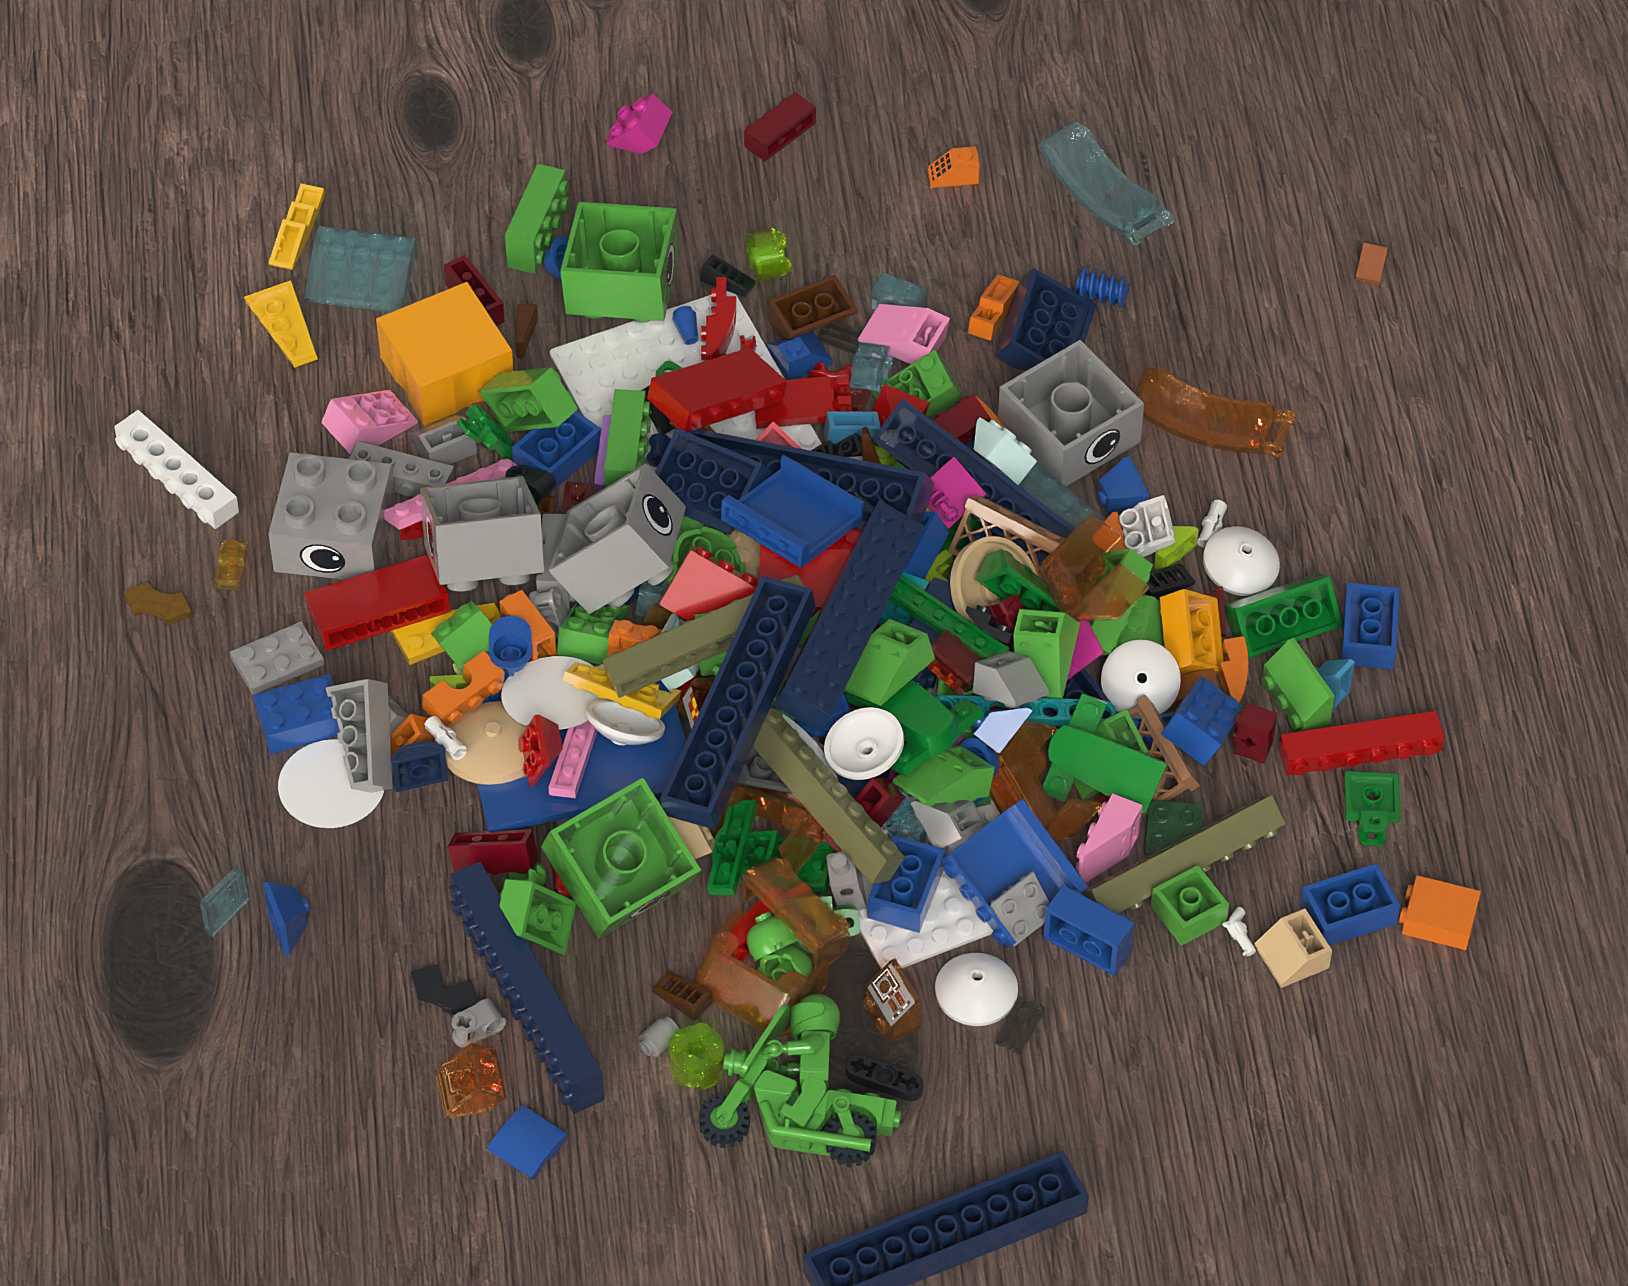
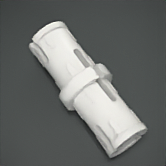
[1197,500,1227,549]
[425,716,467,760]

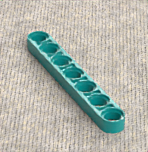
[936,695,1116,726]

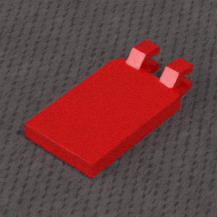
[755,376,852,429]

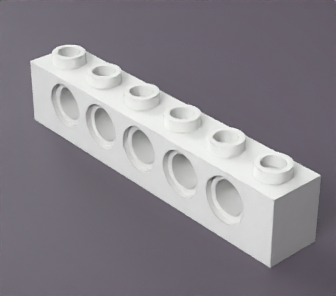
[114,410,239,529]

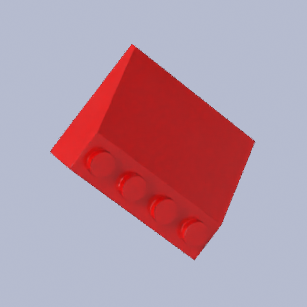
[759,529,861,610]

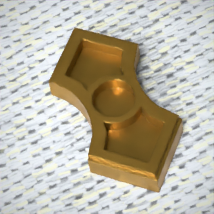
[124,582,192,625]

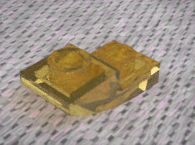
[214,540,248,590]

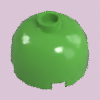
[747,911,803,961]
[757,944,814,1001]

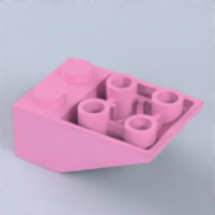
[858,304,950,364]
[321,390,418,454]
[1075,793,1142,883]

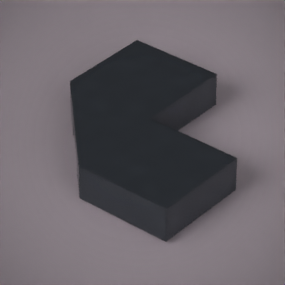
[411,965,478,1015]

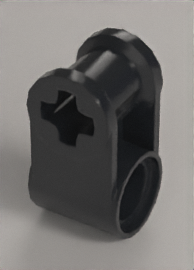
[505,465,556,503]

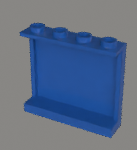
[721,455,864,568]
[941,799,1088,948]

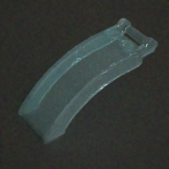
[1038,121,1174,246]

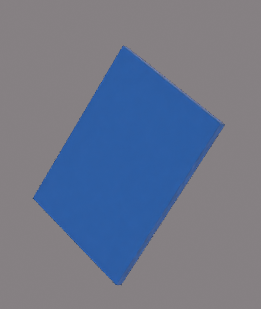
[477,680,687,831]

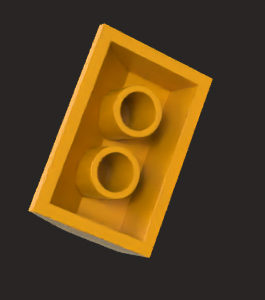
[1160,589,1224,676]

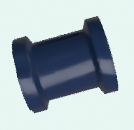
[646,433,671,467]

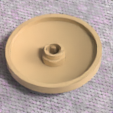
[950,536,1038,637]
[445,701,526,784]

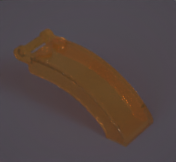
[1135,368,1296,458]

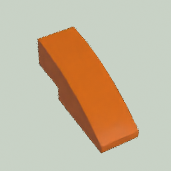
[968,274,1020,341]
[1218,636,1249,705]

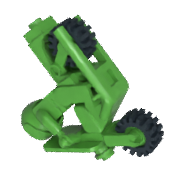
[699,994,901,1167]

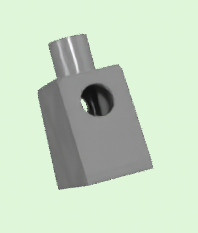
[826,851,867,910]

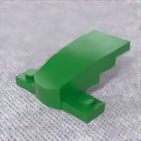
[846,680,984,776]
[1040,693,1168,814]
[707,800,836,895]

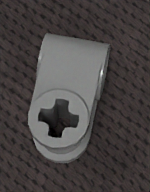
[529,587,568,640]
[452,999,506,1048]

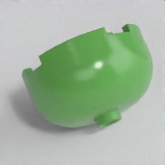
[667,527,745,583]

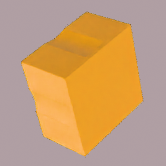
[376,282,514,426]

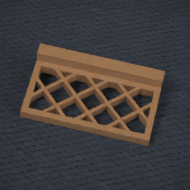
[948,494,1068,581]
[1128,695,1200,817]

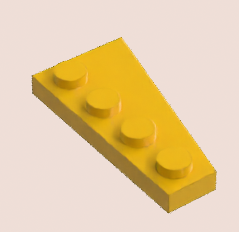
[244,280,318,368]
[391,603,501,665]
[563,662,681,719]

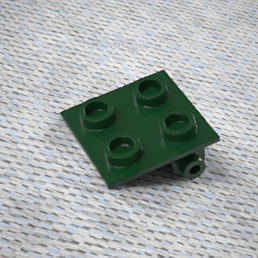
[1145,800,1203,854]

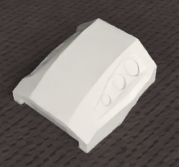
[1118,495,1175,557]

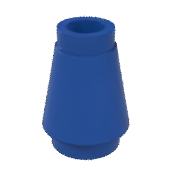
[672,306,699,345]

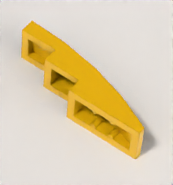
[268,184,326,270]

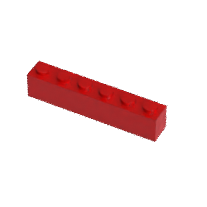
[1278,711,1444,776]

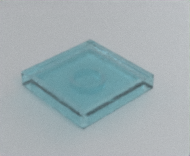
[200,866,249,937]

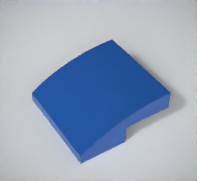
[486,1105,568,1180]

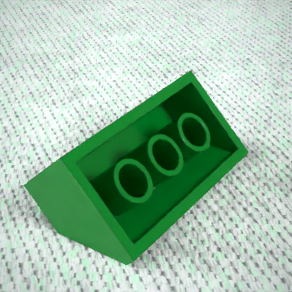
[975,549,1081,618]
[1224,573,1343,658]

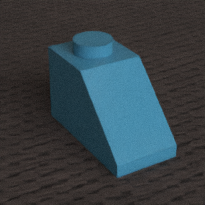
[823,412,881,444]
[1316,659,1355,709]

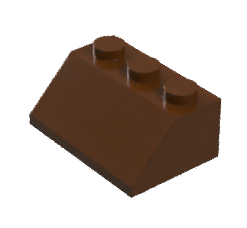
[768,275,858,339]

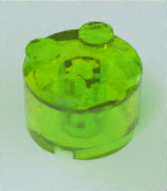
[745,228,792,283]
[669,1022,725,1090]

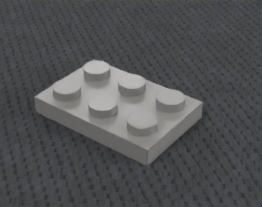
[230,621,325,695]

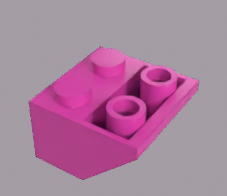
[606,94,673,154]

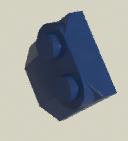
[391,740,448,792]

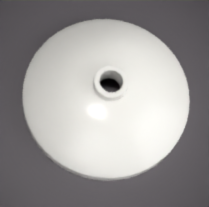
[1203,526,1280,596]
[1101,640,1181,719]
[586,700,665,746]
[824,708,904,780]
[935,953,1018,1026]

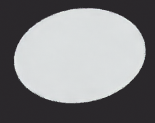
[501,656,606,730]
[278,739,384,828]

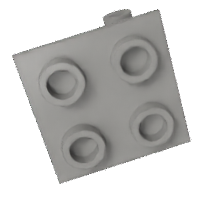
[989,871,1050,947]

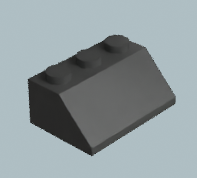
[736,747,793,794]

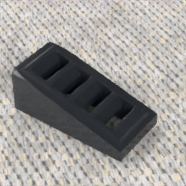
[700,255,756,297]
[1141,563,1195,601]

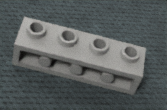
[349,441,455,497]

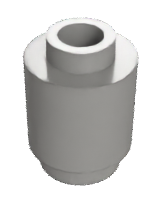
[639,1016,680,1057]

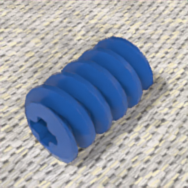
[1075,266,1130,308]

